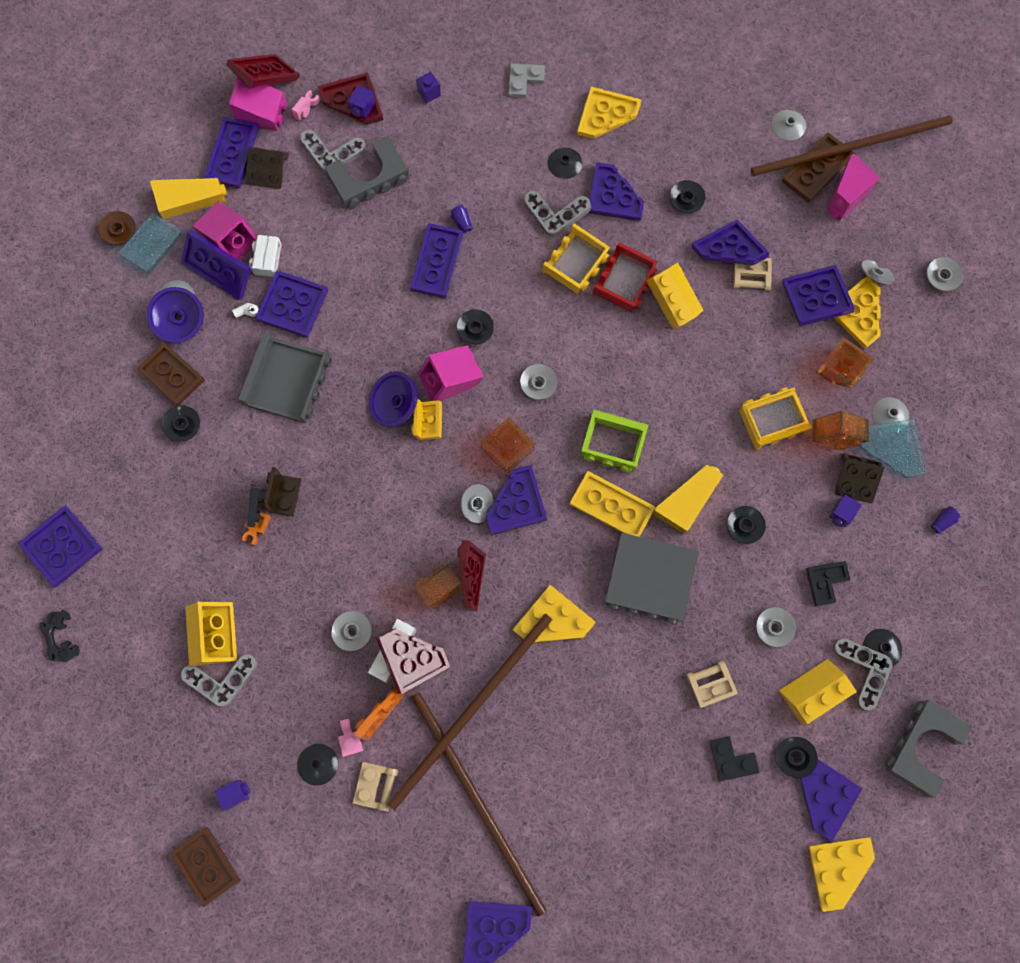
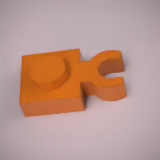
[242,512,271,546]

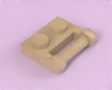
[733,258,772,291]
[686,660,738,708]
[353,762,399,812]

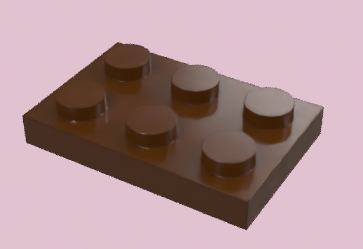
[137,343,205,406]
[170,827,241,907]

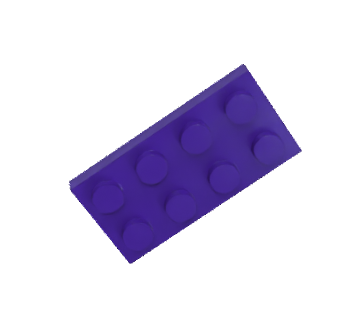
[204,117,259,189]
[410,223,463,299]
[181,230,251,300]

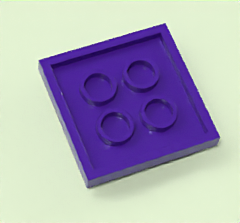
[782,265,855,327]
[255,270,329,338]
[18,505,103,588]

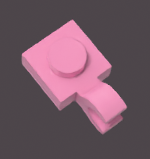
[292,90,320,121]
[338,719,363,757]

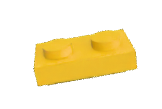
[411,399,442,440]

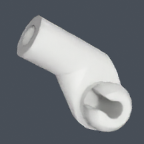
[232,303,259,318]

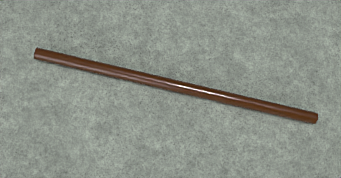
[751,115,953,177]
[387,614,553,811]
[411,692,547,917]

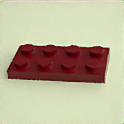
[226,54,300,87]

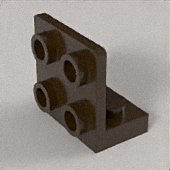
[246,147,289,189]
[835,453,884,503]
[262,467,302,516]

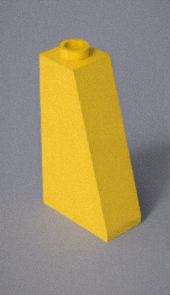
[150,178,228,220]
[653,465,723,535]

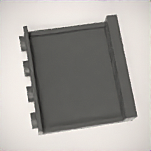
[238,332,332,423]
[604,533,699,623]

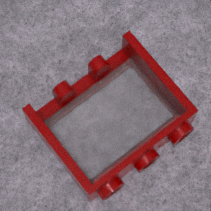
[592,242,658,313]

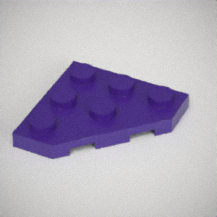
[588,162,644,221]
[692,219,769,266]
[486,465,547,536]
[800,759,862,842]
[464,901,532,963]

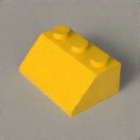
[646,262,704,329]
[185,602,237,666]
[779,659,857,725]

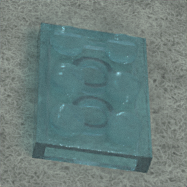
[119,213,183,275]

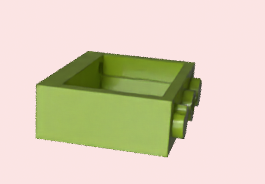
[580,410,648,473]

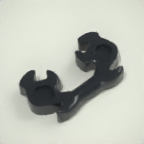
[40,610,80,662]

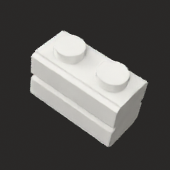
[249,235,282,277]

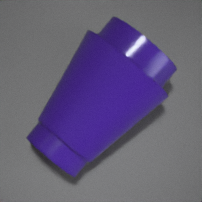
[450,205,473,234]
[930,506,961,534]

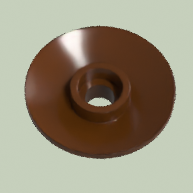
[99,211,136,245]

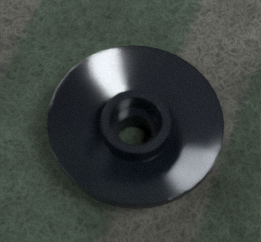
[547,147,583,179]
[670,180,706,213]
[457,309,494,345]
[162,405,200,442]
[727,506,766,544]
[863,629,902,668]
[776,737,818,778]
[297,744,338,786]

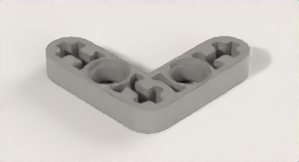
[301,130,366,173]
[525,191,591,236]
[834,639,892,710]
[181,654,257,707]

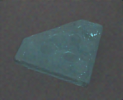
[856,419,927,478]

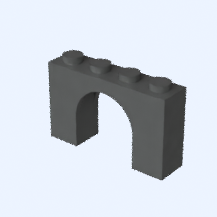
[325,137,409,209]
[885,700,972,798]

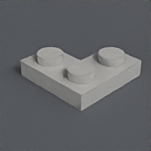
[509,64,545,98]

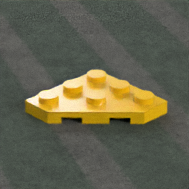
[577,87,641,139]
[834,276,880,349]
[513,585,596,643]
[808,837,875,912]

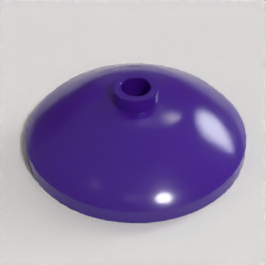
[147,287,204,343]
[369,371,418,428]

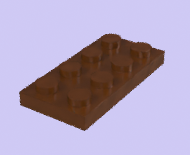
[782,132,855,203]

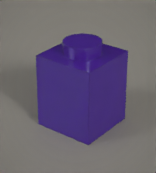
[416,71,441,104]
[348,85,376,119]
[829,495,862,527]
[214,780,250,811]

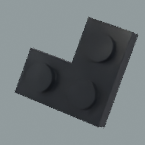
[247,484,263,528]
[806,561,851,607]
[709,736,760,781]

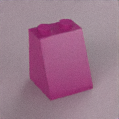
[229,76,288,131]
[827,154,880,220]
[193,202,257,260]
[417,346,483,401]

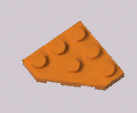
[354,688,406,741]

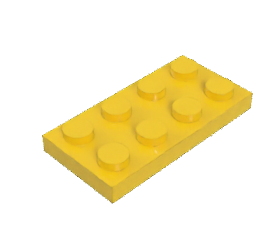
[569,471,655,537]

